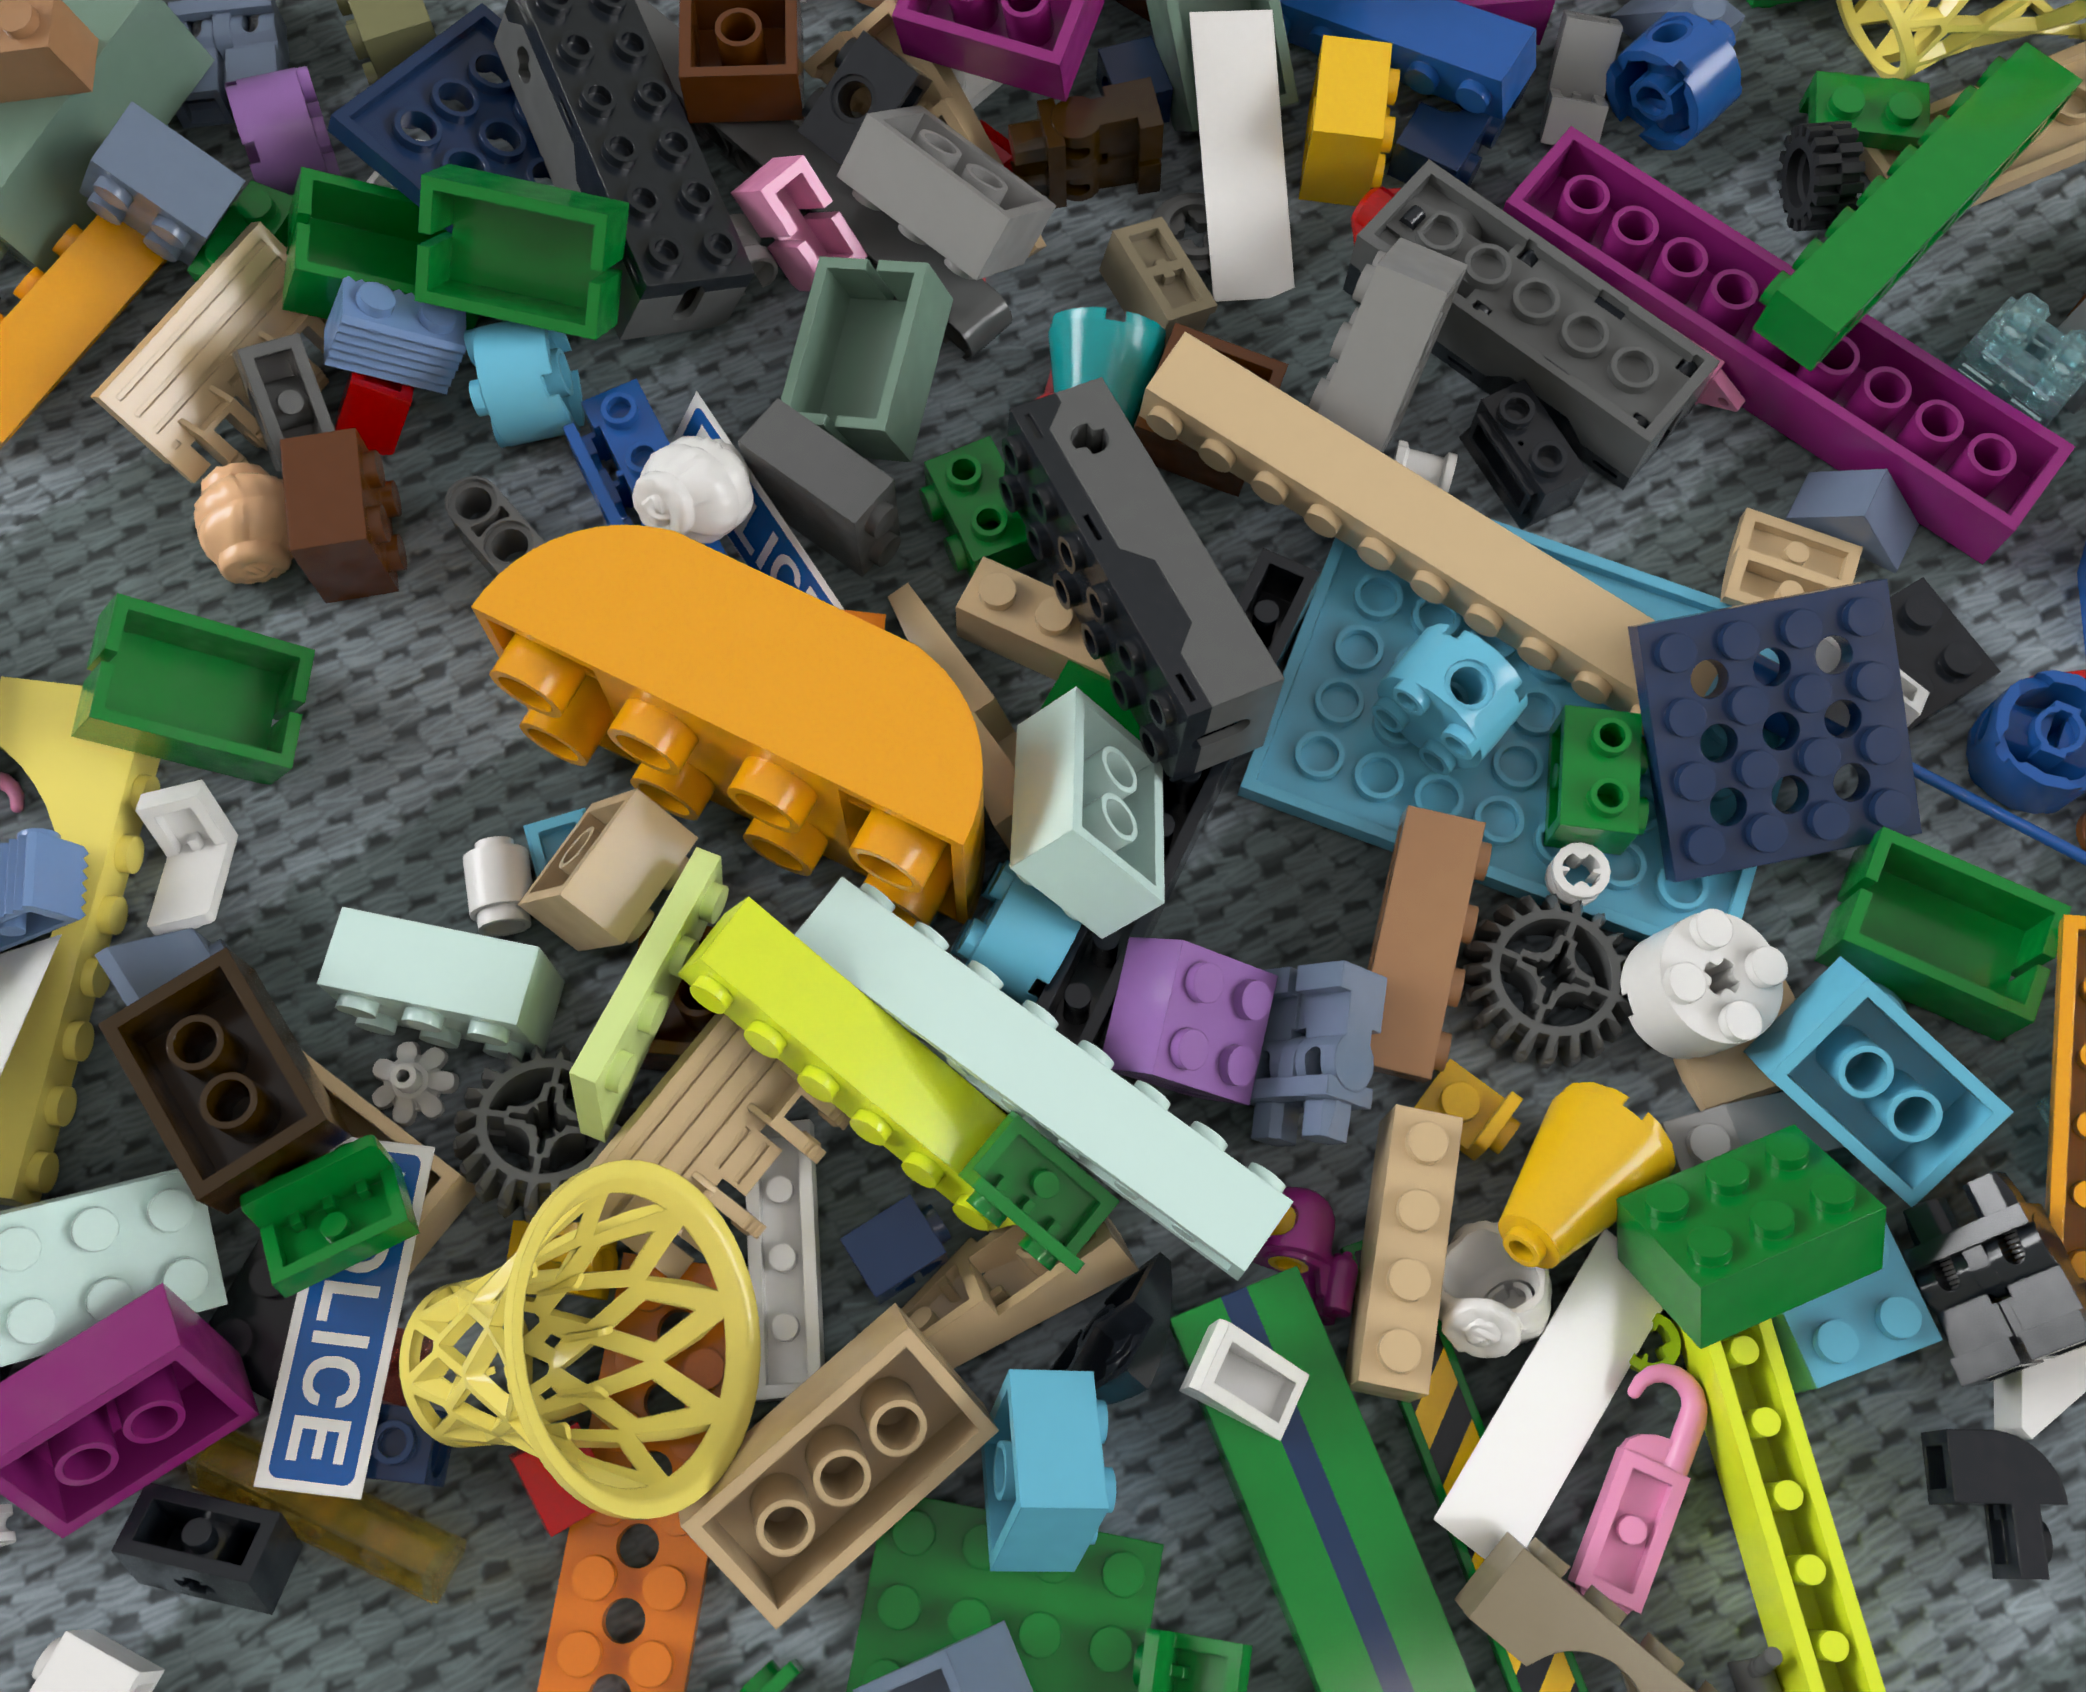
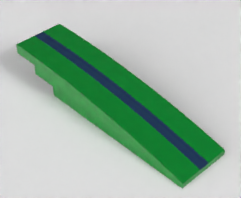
[1169,1266,1476,1692]

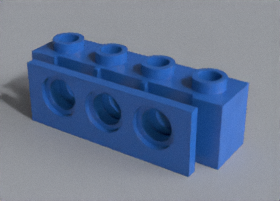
[562,378,727,556]

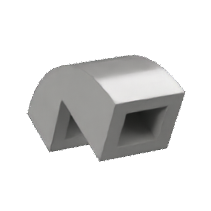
[1540,10,1623,145]

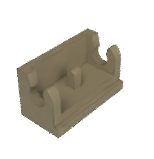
[1099,216,1218,345]

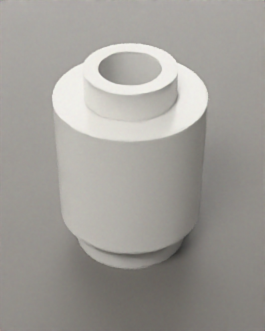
[463,836,533,936]

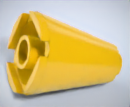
[1498,1082,1676,1269]

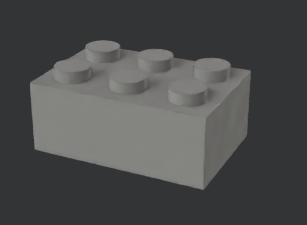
[836,105,1057,280]
[1308,237,1468,453]

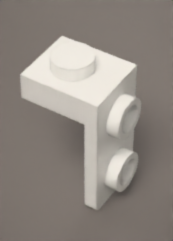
[135,779,238,936]

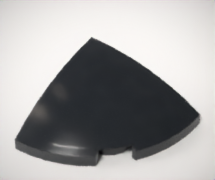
[1049,1252,1172,1405]

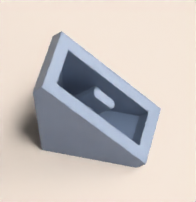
[1785,469,1919,573]

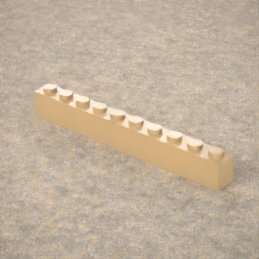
[1139,332,1718,735]

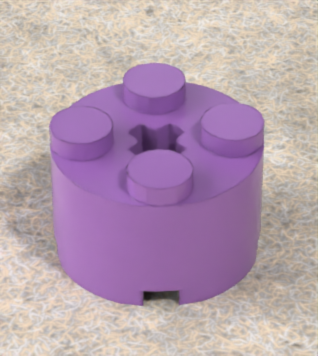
[225,66,341,195]

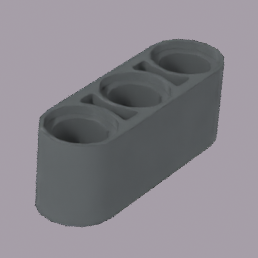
[444,476,545,579]

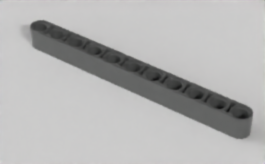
[635,0,1013,361]

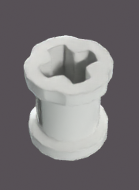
[1393,440,1458,493]

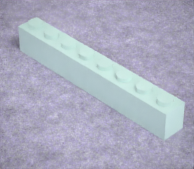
[795,877,1294,1281]

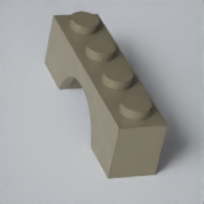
[1454,1531,1720,1692]

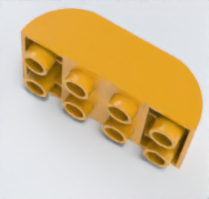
[471,525,985,927]

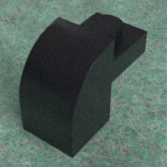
[1921,1429,2068,1580]

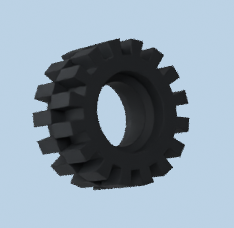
[1777,121,1865,232]

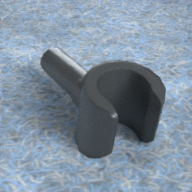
[1727,1647,1783,1692]

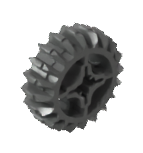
[1461,893,1633,1069]
[453,1044,636,1224]

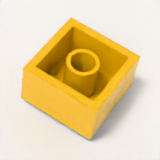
[1298,35,1400,206]

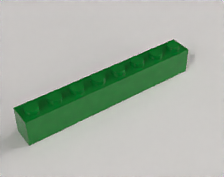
[1752,42,2083,372]

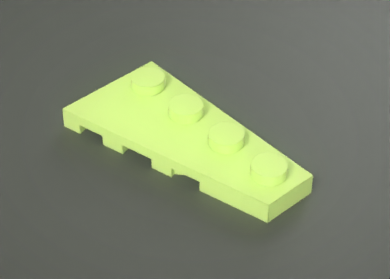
[569,847,729,1143]

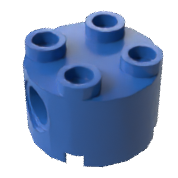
[1606,12,1742,150]
[1966,670,2086,814]

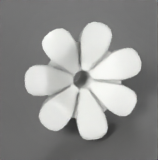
[372,1041,459,1127]

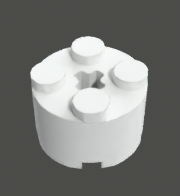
[1620,909,1788,1059]

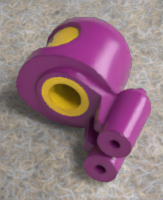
[1252,1186,1358,1326]

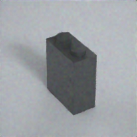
[738,398,901,577]

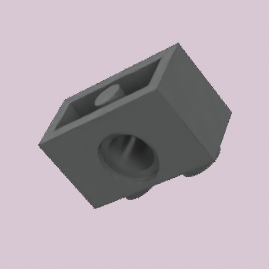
[232,333,335,472]

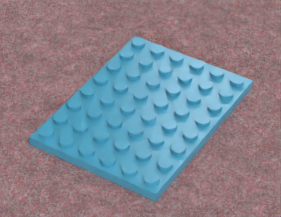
[1238,518,1785,942]

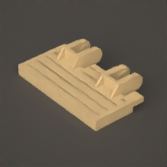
[90,222,329,483]
[589,1013,851,1279]

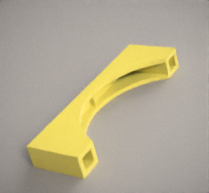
[0,676,160,1207]

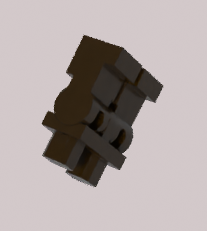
[1008,77,1164,209]

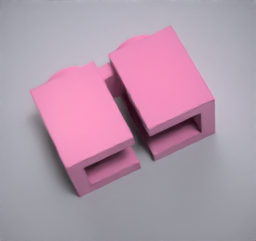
[731,155,868,291]

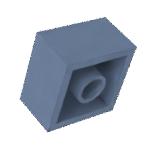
[79,101,245,266]

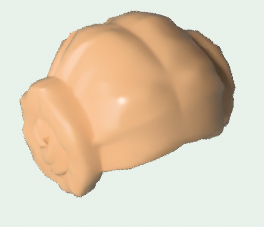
[194,463,294,584]

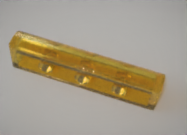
[186,1429,467,1604]

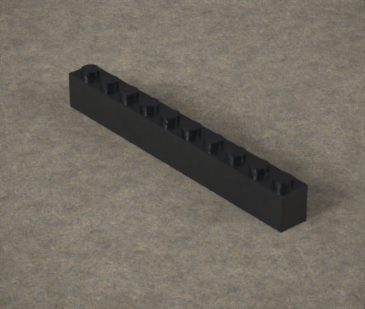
[989,548,1321,1115]

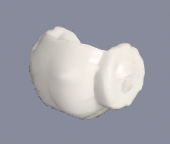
[632,436,754,544]
[1438,1221,1552,1358]

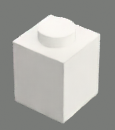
[29,1629,165,1692]

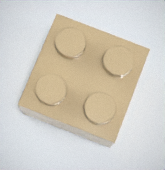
[517,788,698,952]

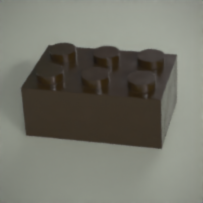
[98,947,352,1215]

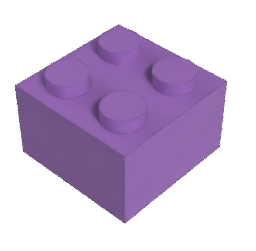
[1103,937,1278,1106]

